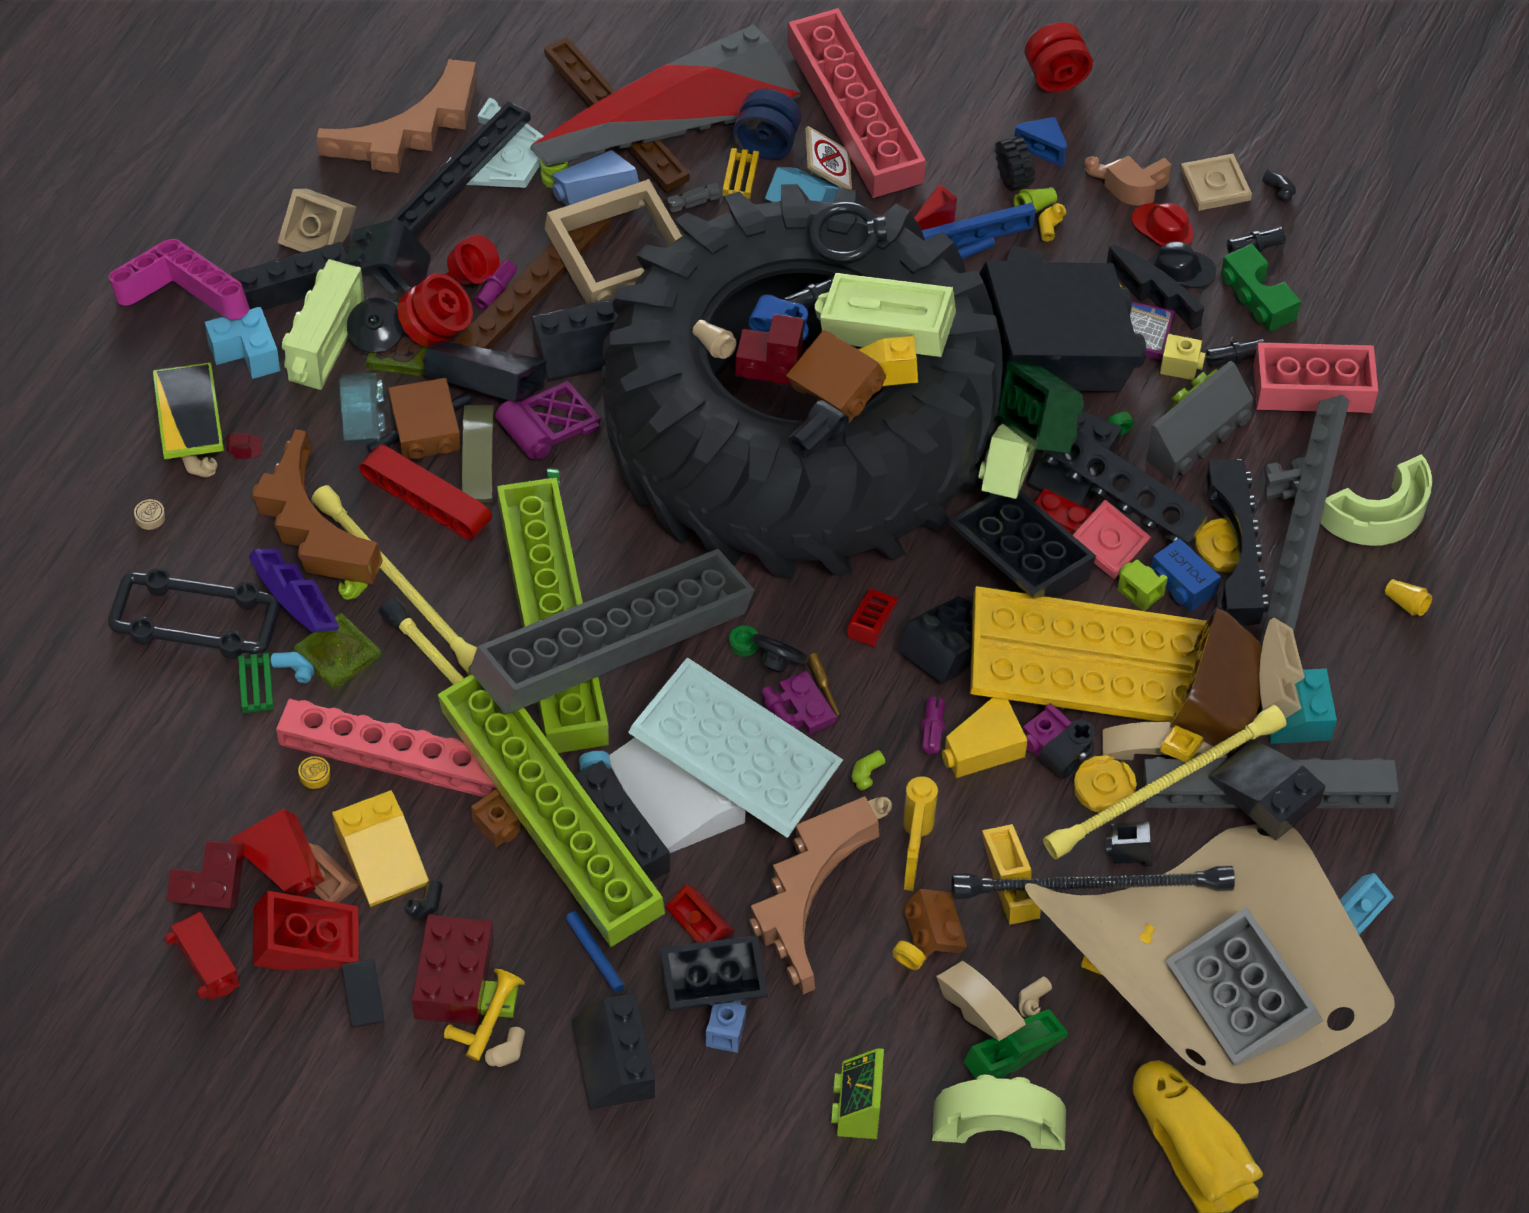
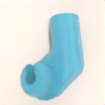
[271,652,314,683]

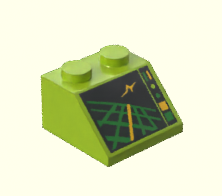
[831,1048,884,1139]

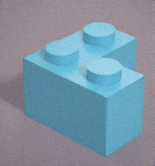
[205,307,280,379]

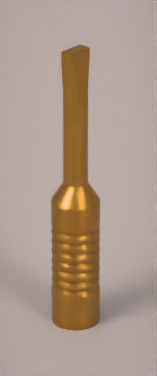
[808,653,839,718]

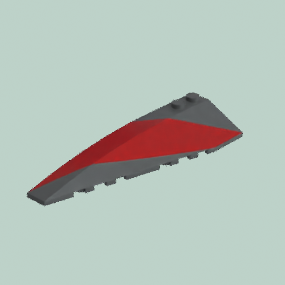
[530,24,801,166]

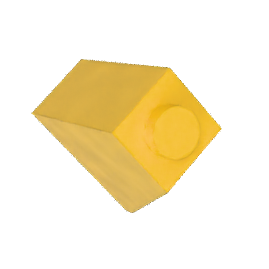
[942,698,1028,778]

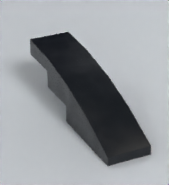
[1107,244,1204,330]

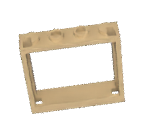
[545,179,682,304]

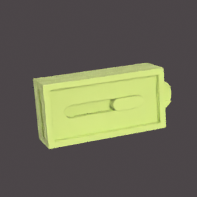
[282,259,364,390]
[815,273,956,357]

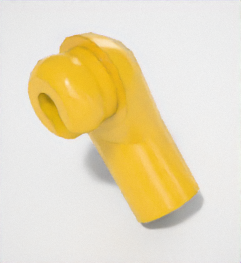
[1038,203,1066,242]

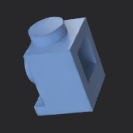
[706,1001,746,1053]

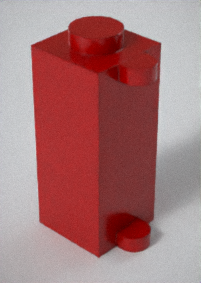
[164,912,240,1001]

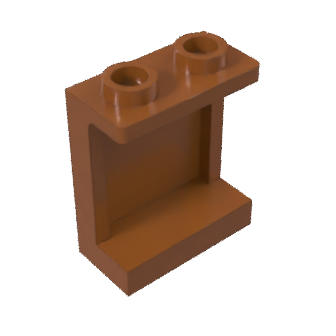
[786,329,886,423]
[388,378,461,459]

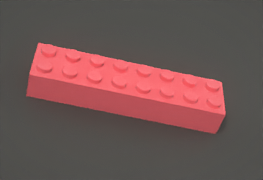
[787,8,926,198]

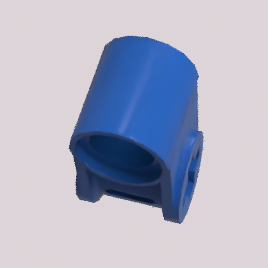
[748,295,809,340]

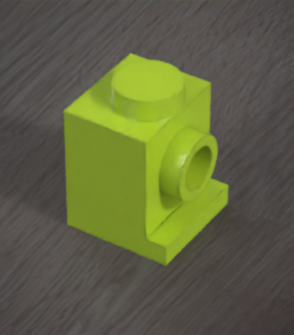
[1117,560,1168,611]

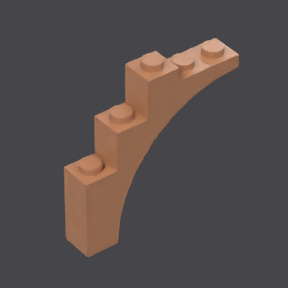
[317,59,477,173]
[748,796,879,994]

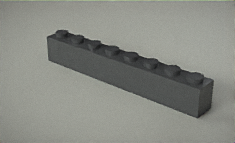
[1142,757,1399,808]

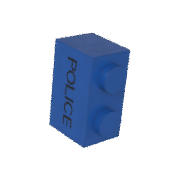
[1151,538,1221,612]

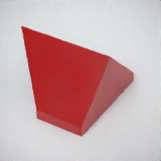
[914,184,957,230]

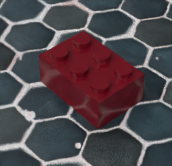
[412,915,494,1026]

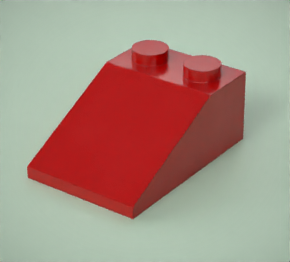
[253,891,359,970]

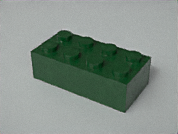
[995,361,1084,453]

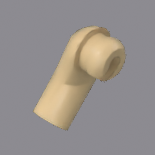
[181,455,217,478]
[1018,976,1052,1018]
[485,1027,525,1067]

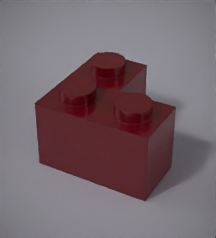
[736,314,804,385]
[167,839,245,909]

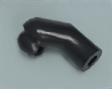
[404,880,443,920]

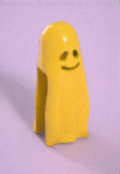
[1132,1060,1263,1213]

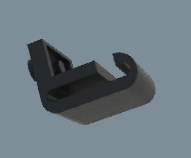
[345,220,431,303]

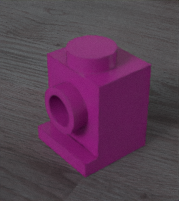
[1022,703,1072,756]

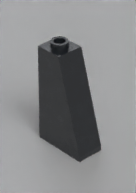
[423,341,547,402]

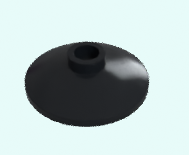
[347,298,404,353]

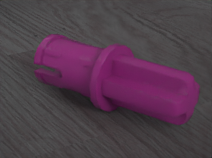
[473,260,517,311]
[921,697,945,755]

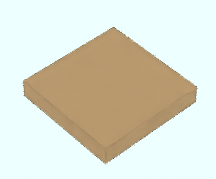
[1180,154,1252,211]

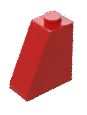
[230,809,324,896]

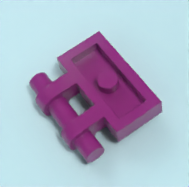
[761,671,837,735]

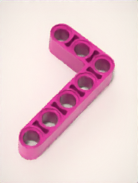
[109,239,249,320]

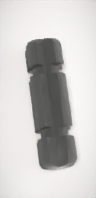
[667,182,721,213]

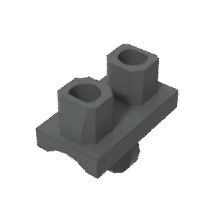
[1263,457,1305,504]

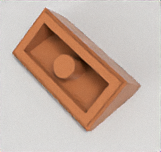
[309,843,359,903]

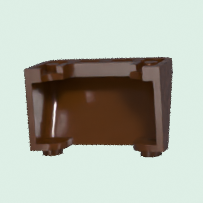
[1170,607,1263,754]

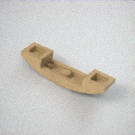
[1102,722,1227,760]

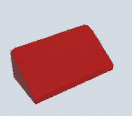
[665,884,735,943]

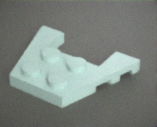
[447,98,544,188]

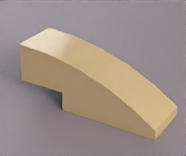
[1259,618,1305,718]
[936,961,1026,1041]

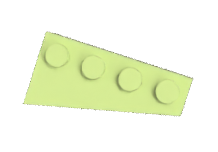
[979,424,1037,499]

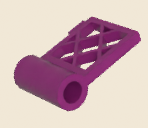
[495,381,601,460]

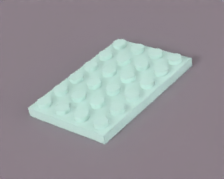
[628,658,843,838]

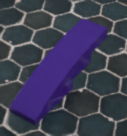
[249,548,340,632]

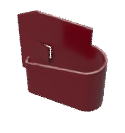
[227,433,262,459]

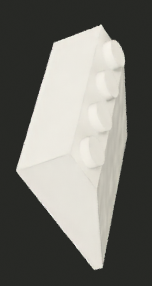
[609,737,746,853]

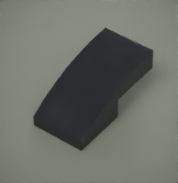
[342,959,384,1028]

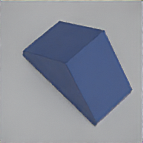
[1014,117,1067,167]

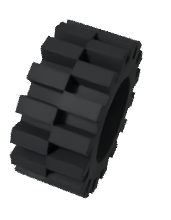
[995,136,1035,190]

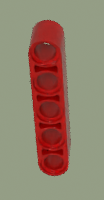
[358,444,492,540]

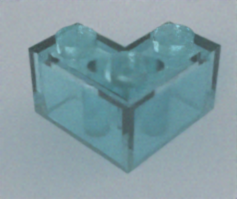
[339,373,385,441]

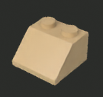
[277,188,356,252]

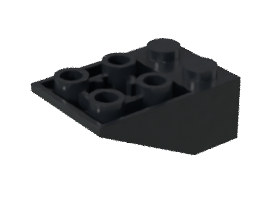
[897,596,973,684]

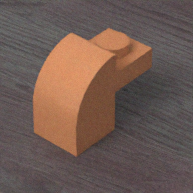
[1104,156,1172,206]

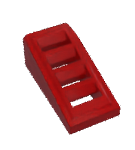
[847,588,898,647]

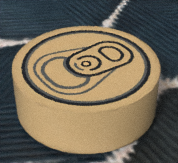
[134,499,165,530]

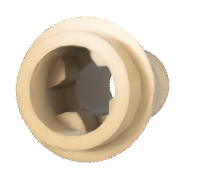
[692,320,736,359]

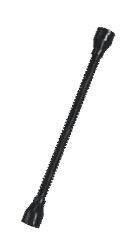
[951,866,1235,899]

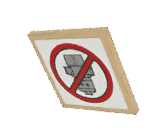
[805,126,852,190]

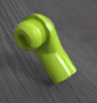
[338,580,368,600]
[851,750,885,791]

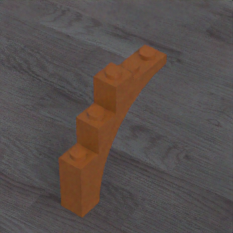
[252,429,383,584]

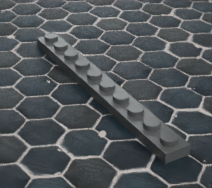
[1261,395,1349,644]

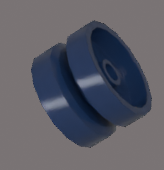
[733,89,801,160]

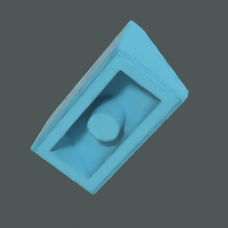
[1340,873,1394,935]

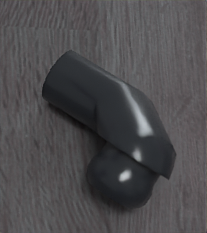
[1262,169,1296,202]

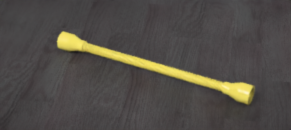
[311,485,477,675]
[1043,705,1287,860]

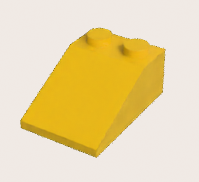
[332,790,429,907]

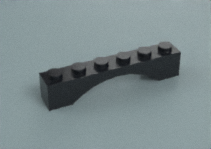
[1206,459,1269,625]

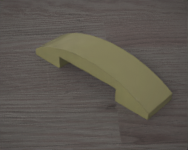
[462,405,494,503]

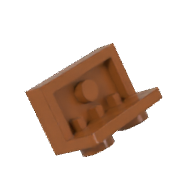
[903,889,967,959]

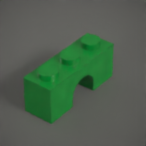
[1221,244,1301,332]

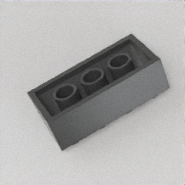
[1146,361,1253,481]

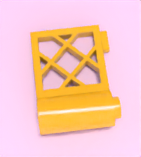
[903,777,938,891]

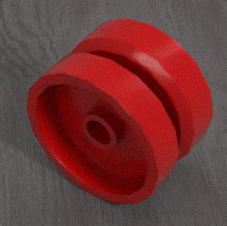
[1024,22,1093,92]
[397,273,473,347]

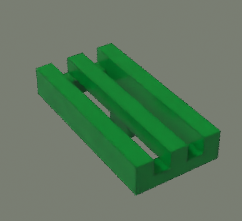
[238,653,274,713]

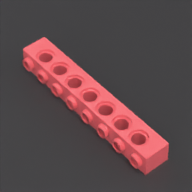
[276,699,507,803]

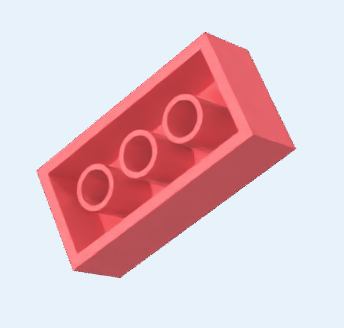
[1253,343,1378,413]

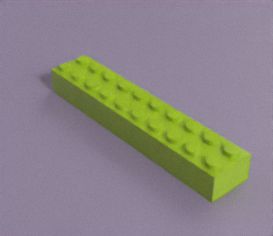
[497,477,609,753]
[438,674,665,947]

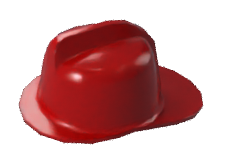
[1132,203,1194,247]
[445,234,500,285]

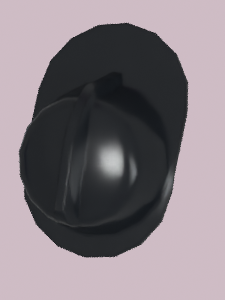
[1149,241,1216,288]

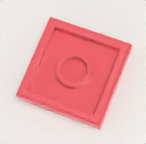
[1073,500,1151,579]

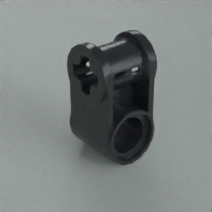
[1039,719,1096,779]

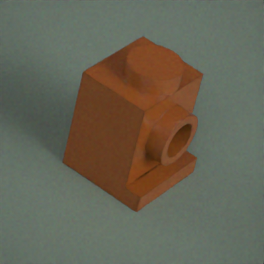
[471,789,521,848]

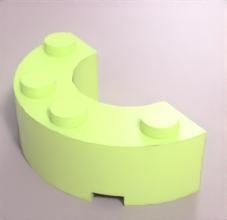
[1320,454,1432,546]
[932,1075,1066,1150]

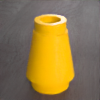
[1385,579,1432,616]

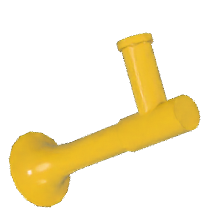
[444,969,525,1061]

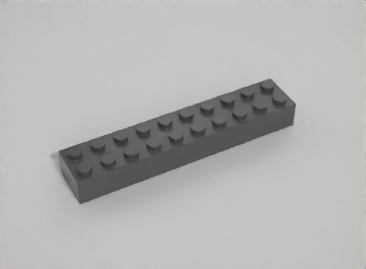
[469,549,755,715]

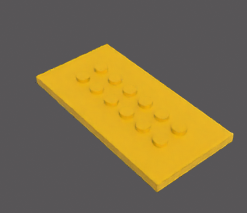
[970,586,1206,723]

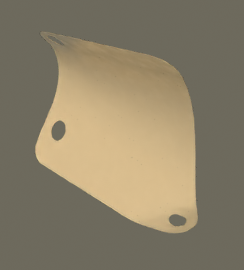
[1025,824,1395,1084]

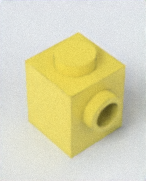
[1160,334,1206,380]

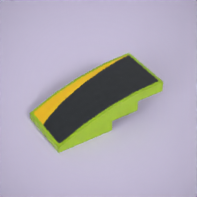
[153,363,224,459]

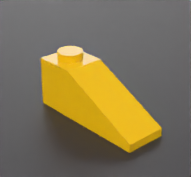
[858,335,918,386]

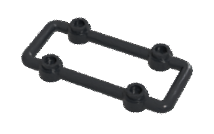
[108,568,281,659]

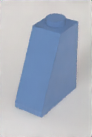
[552,150,639,206]

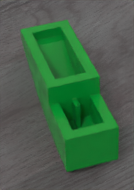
[963,1009,1068,1080]

